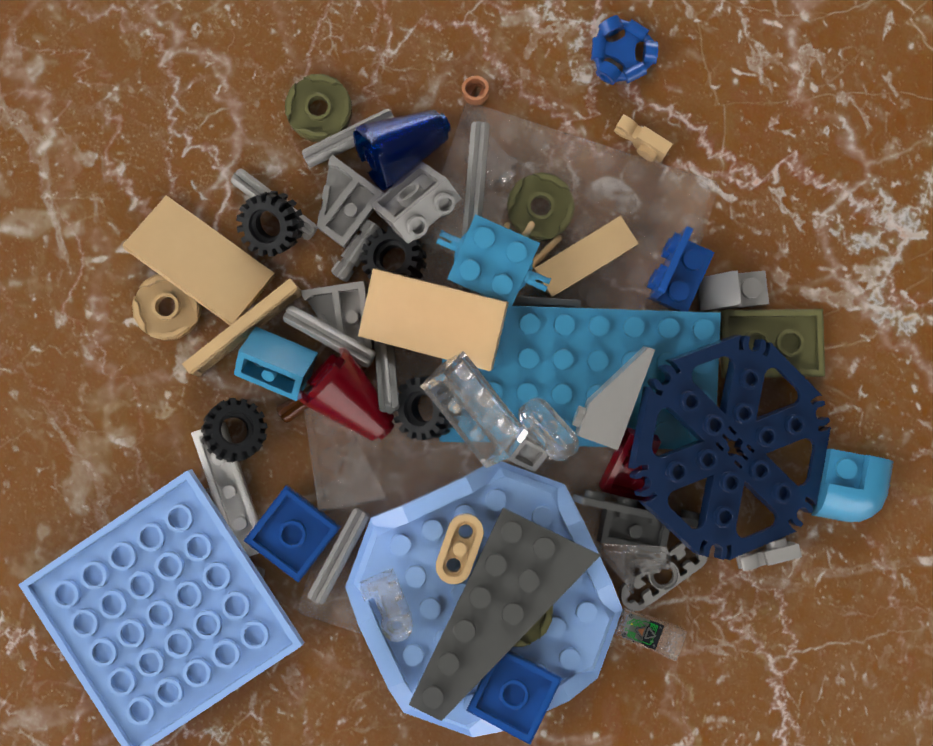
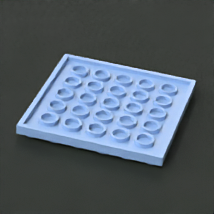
[18,469,305,746]

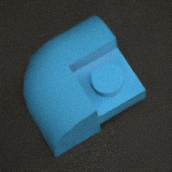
[812,449,894,522]

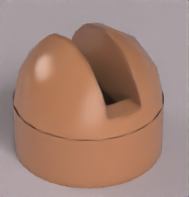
[462,76,489,106]

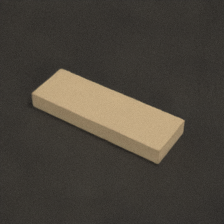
[534,215,639,298]

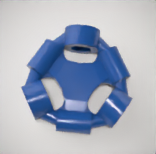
[591,15,659,85]

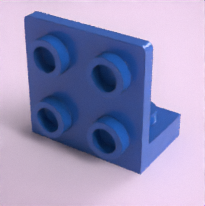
[646,226,715,312]

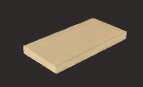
[123,195,275,325]
[358,268,509,371]

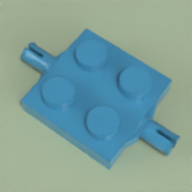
[436,214,551,308]

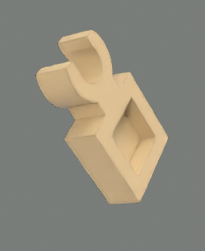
[614,114,673,163]

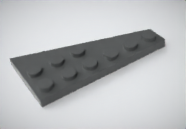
[409,508,600,721]

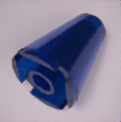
[353,109,451,190]

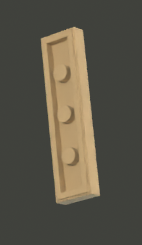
[182,278,302,377]

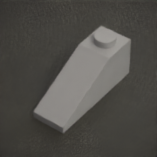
[572,346,655,450]

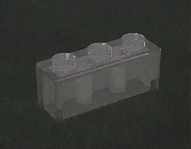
[421,351,528,468]

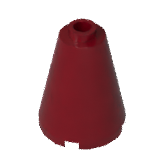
[297,347,395,441]

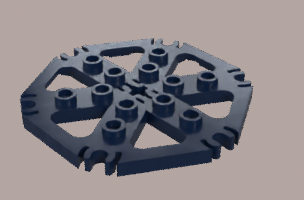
[628,335,831,560]

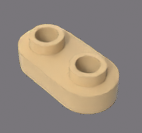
[436,513,484,584]

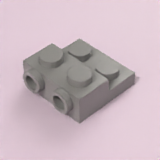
[371,162,461,244]

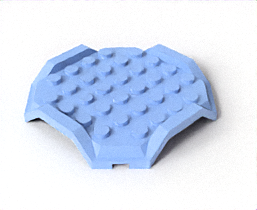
[345,458,623,737]

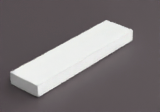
[191,422,259,557]

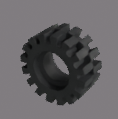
[236,191,304,257]
[360,226,427,280]
[393,376,460,440]
[201,398,268,463]

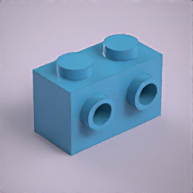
[234,326,318,401]

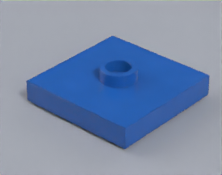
[244,485,342,583]
[466,650,562,745]

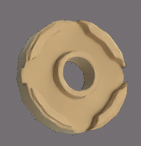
[132,274,202,341]

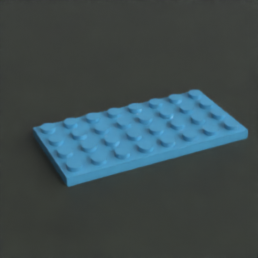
[439,306,721,449]

